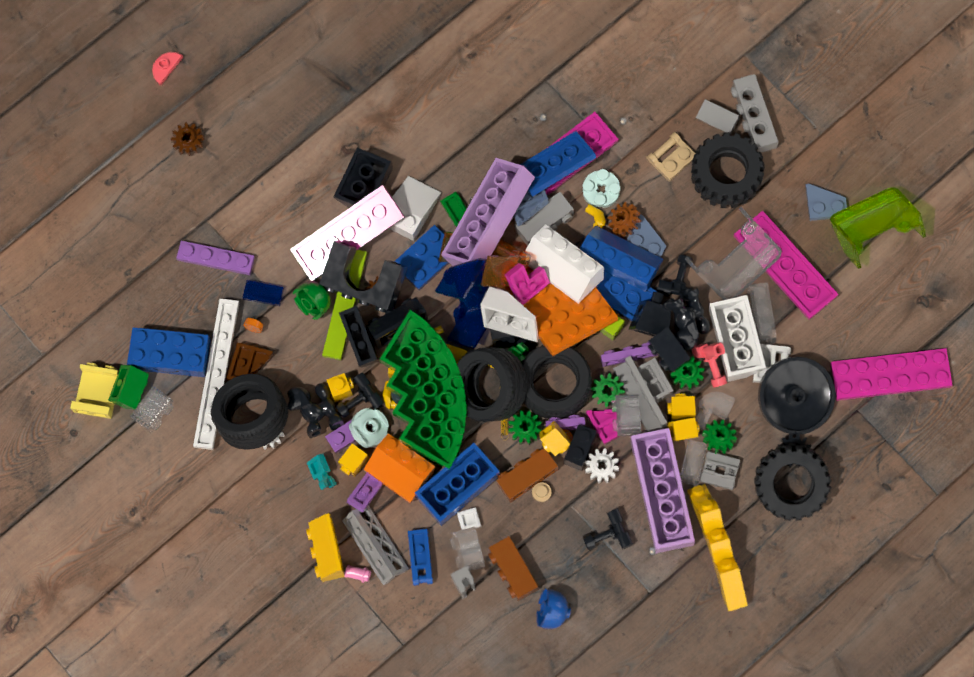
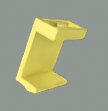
[70,363,119,419]

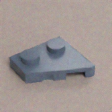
[805,184,848,221]
[513,190,549,226]
[626,215,666,257]

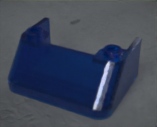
[435,258,496,348]

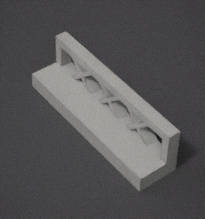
[613,356,667,432]
[342,506,409,585]

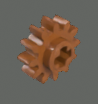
[608,202,641,237]

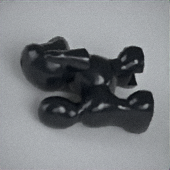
[664,287,710,350]
[287,383,344,438]

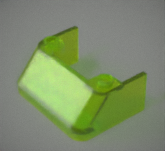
[830,188,926,269]

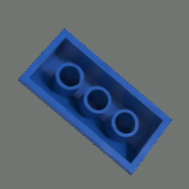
[580,226,664,292]

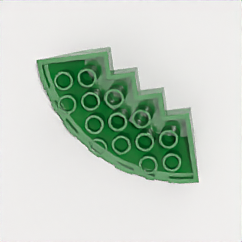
[380,310,466,469]

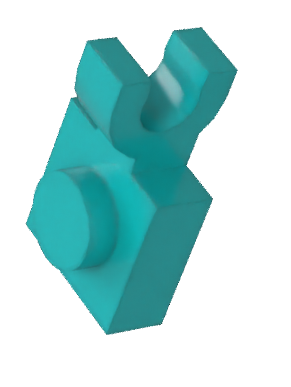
[307,454,337,490]

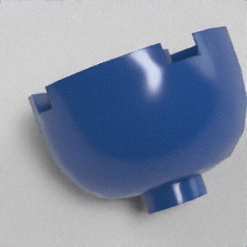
[536,589,571,629]

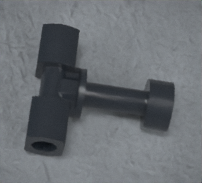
[657,255,693,301]
[335,372,385,419]
[582,508,633,550]

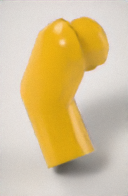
[585,204,606,228]
[383,381,398,410]

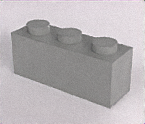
[514,192,574,246]

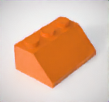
[364,433,435,504]

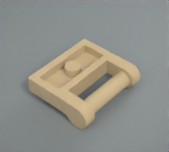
[646,132,695,182]

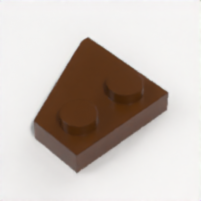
[227,342,273,380]

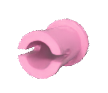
[345,565,371,583]

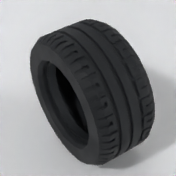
[521,345,592,419]
[457,347,527,422]
[210,374,288,450]

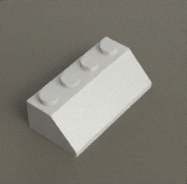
[521,224,604,303]
[709,295,766,382]

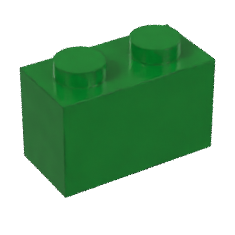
[108,365,149,410]

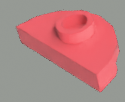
[153,52,183,86]

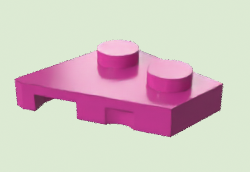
[586,409,638,445]

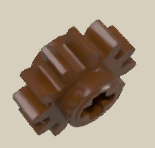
[170,122,205,156]

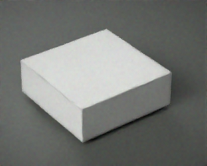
[457,507,481,532]

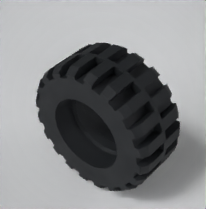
[691,132,765,208]
[754,443,831,521]

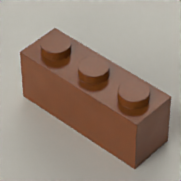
[497,448,558,503]
[487,536,539,601]

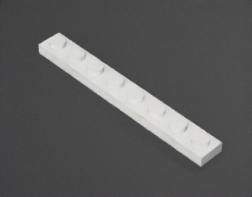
[193,299,239,450]

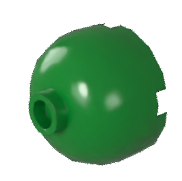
[293,281,331,320]

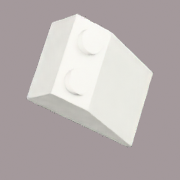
[389,176,441,241]
[480,287,539,342]

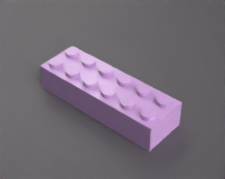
[441,158,535,275]
[630,428,695,553]

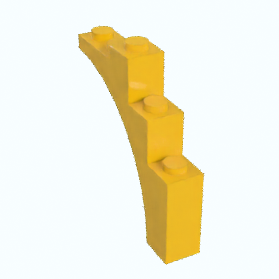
[687,484,748,611]

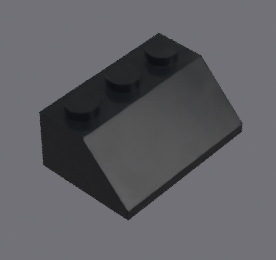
[333,147,393,208]
[366,297,428,349]

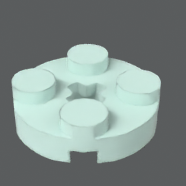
[583,169,620,208]
[349,408,389,448]

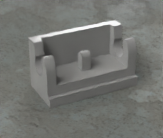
[696,99,739,134]
[638,358,673,403]
[450,565,475,599]

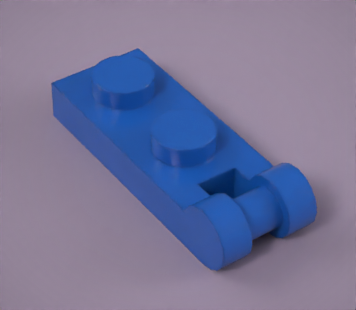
[408,529,433,586]

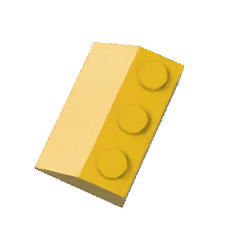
[306,513,345,582]

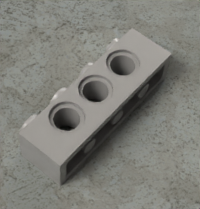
[730,74,778,153]

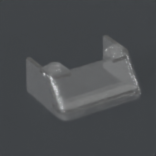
[685,207,782,300]

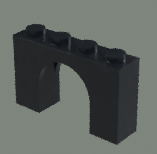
[319,241,408,313]

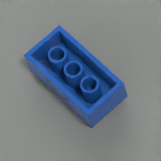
[127,327,211,377]
[415,443,500,526]

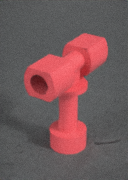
[692,342,727,388]

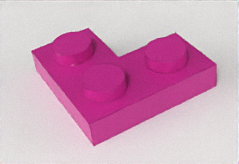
[505,263,550,305]

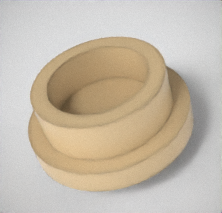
[532,482,551,502]

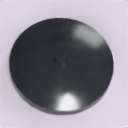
[758,357,835,435]

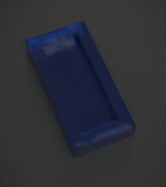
[242,280,284,307]

